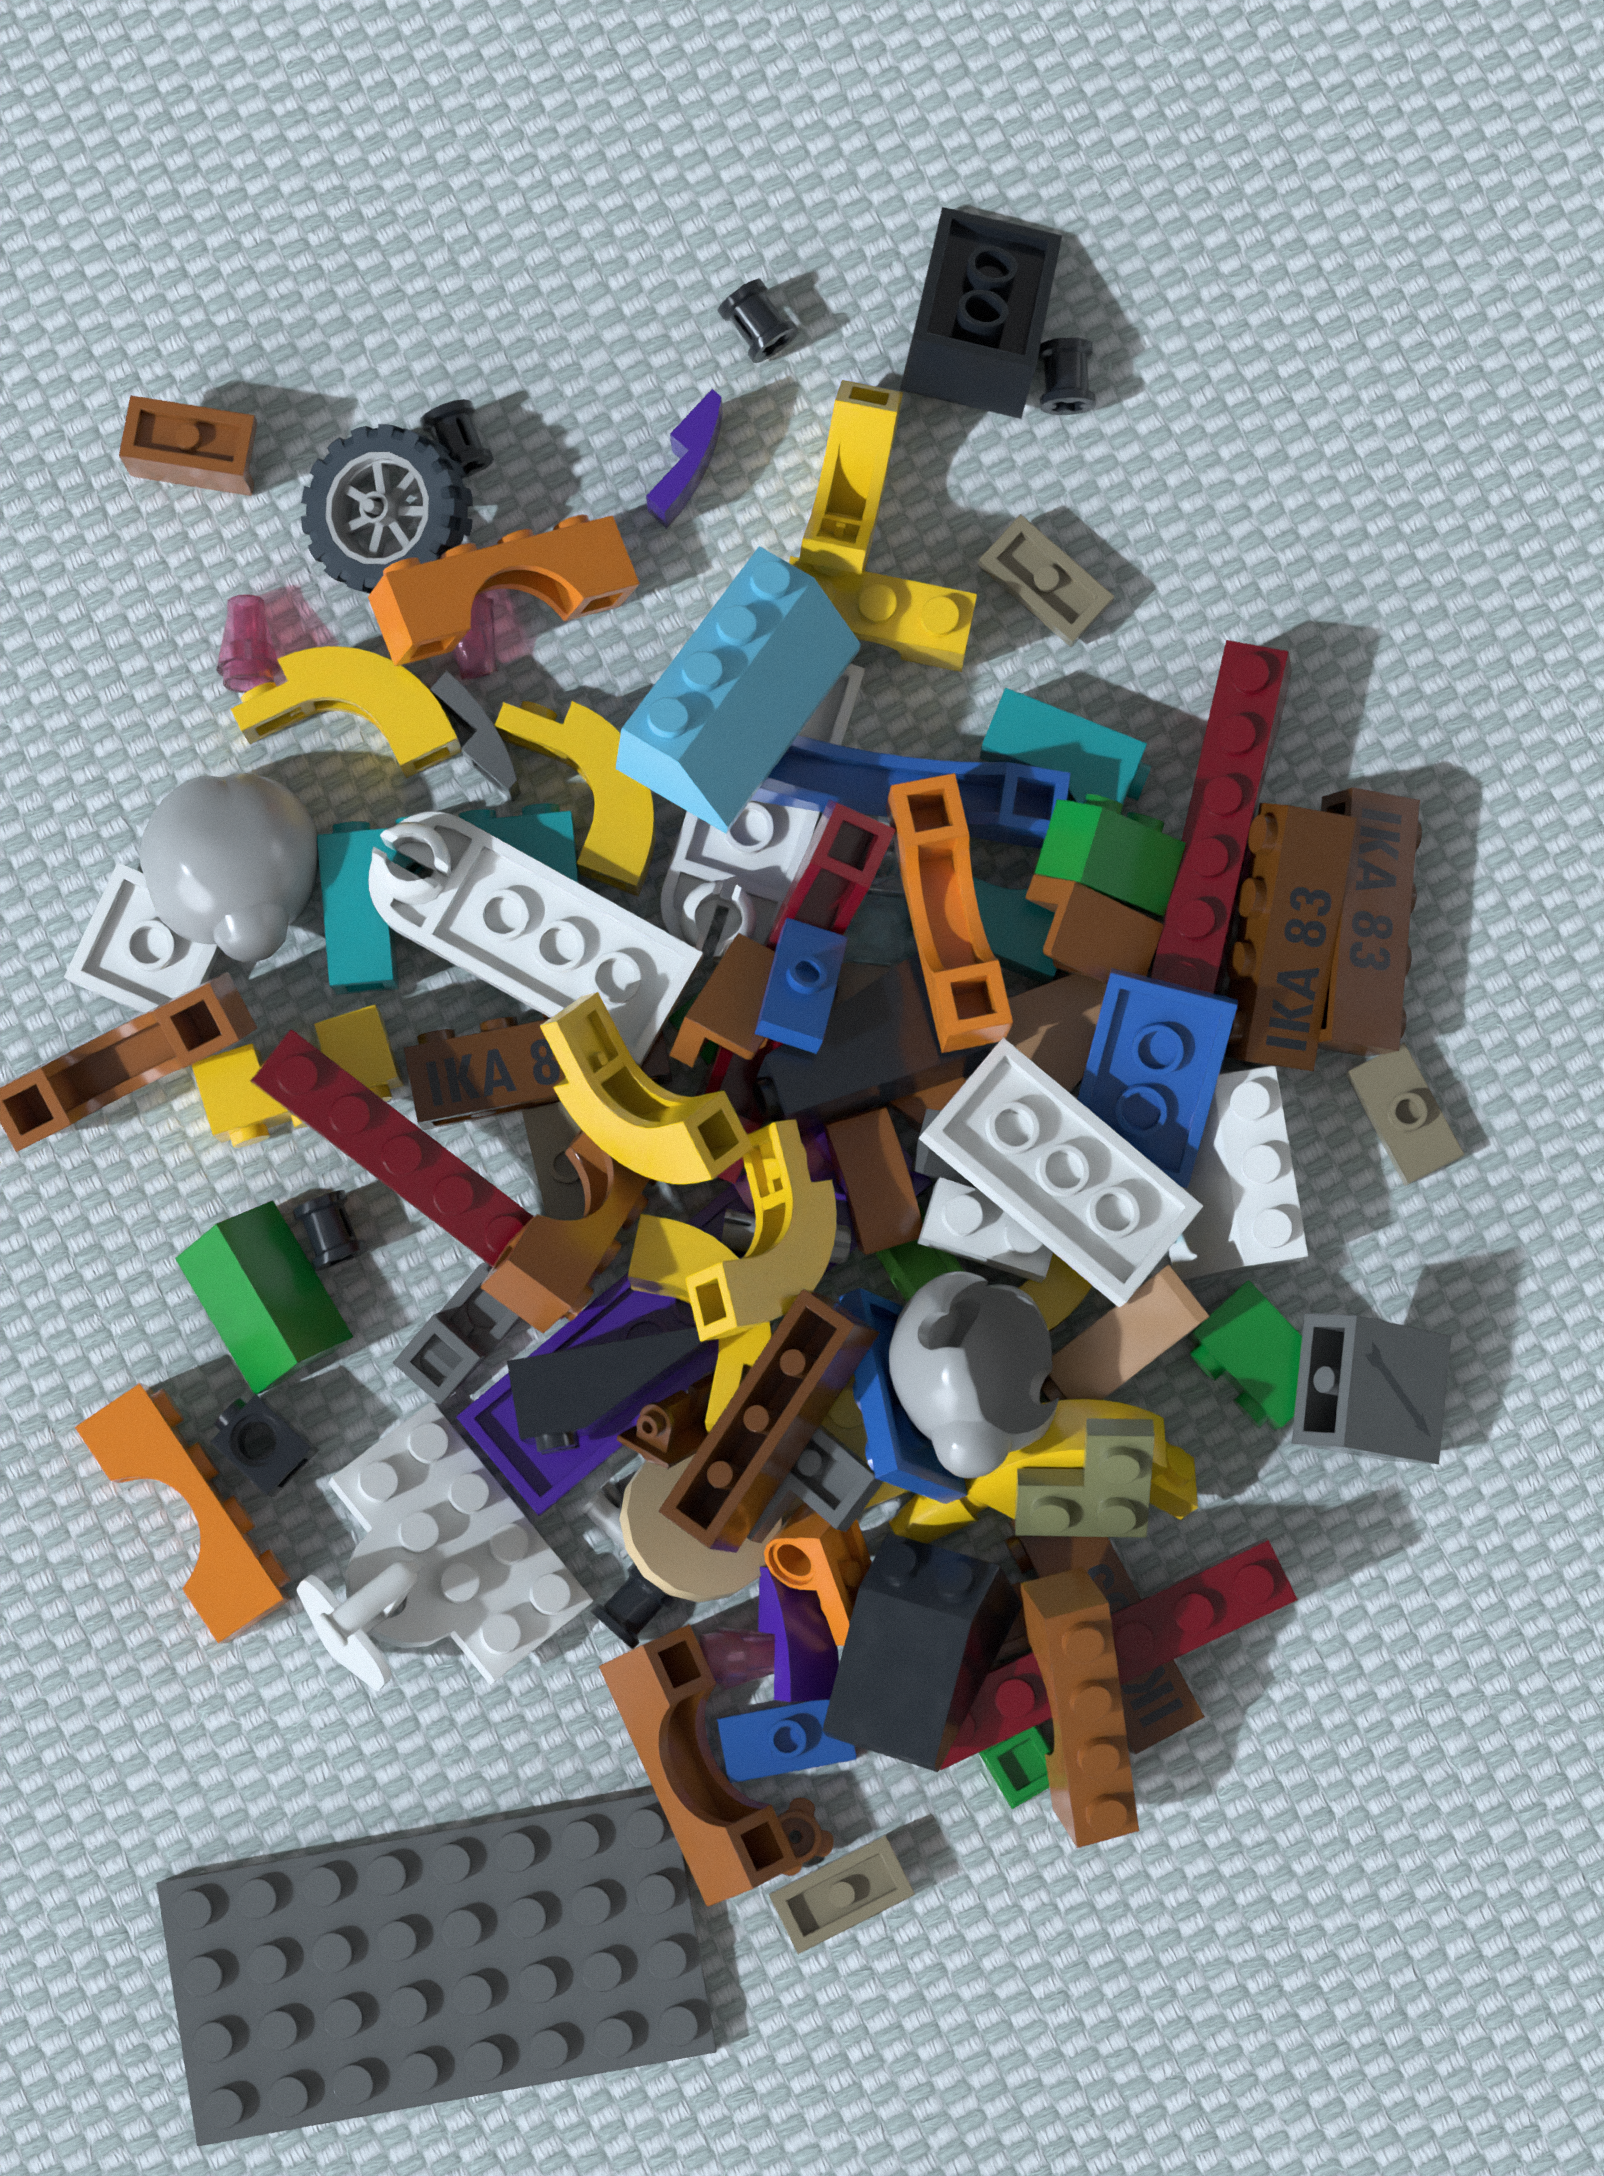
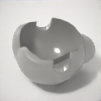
[139,773,319,962]
[889,1271,1059,1478]

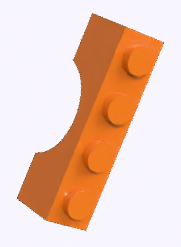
[368,515,640,666]
[885,773,1013,1053]
[75,1383,291,1643]

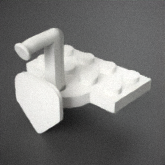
[297,1401,594,1691]

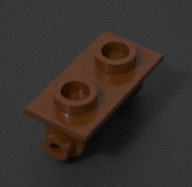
[617,1370,715,1469]

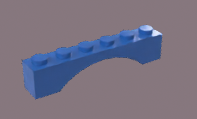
[751,735,1071,849]

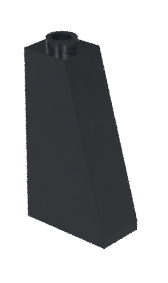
[752,951,999,1131]

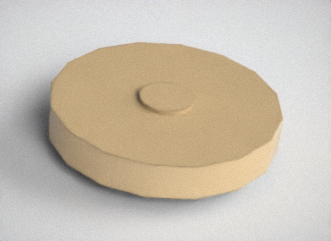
[620,1454,782,1602]

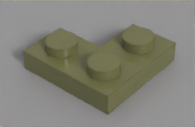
[1015,1418,1154,1538]

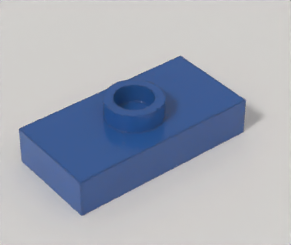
[754,918,848,1054]
[717,1700,857,1783]

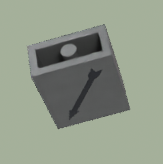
[1292,1313,1451,1464]

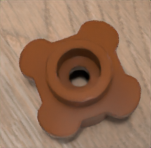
[777,1797,834,1876]

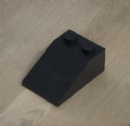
[900,207,1062,419]
[507,1327,709,1455]
[822,1532,1023,1772]

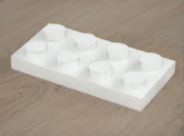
[918,1037,1203,1308]

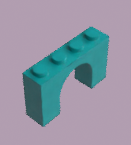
[909,687,1152,985]
[317,803,580,995]

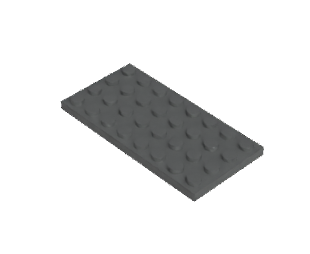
[156,1792,717,2147]

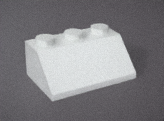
[1168,1066,1308,1281]

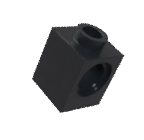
[210,1394,319,1497]

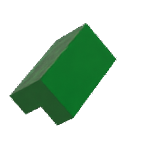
[175,1200,353,1395]

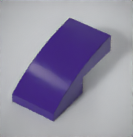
[646,389,723,529]
[758,1566,839,1702]

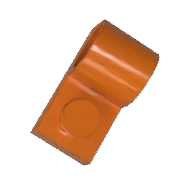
[764,1503,872,1646]

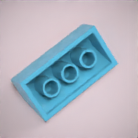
[615,546,861,834]

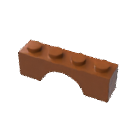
[0,971,257,1152]
[480,1128,658,1334]
[1020,1567,1139,1848]
[599,1624,799,1907]

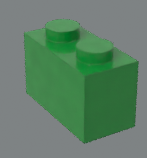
[1035,794,1186,916]
[1186,1280,1302,1431]

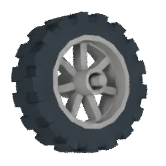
[301,424,473,593]

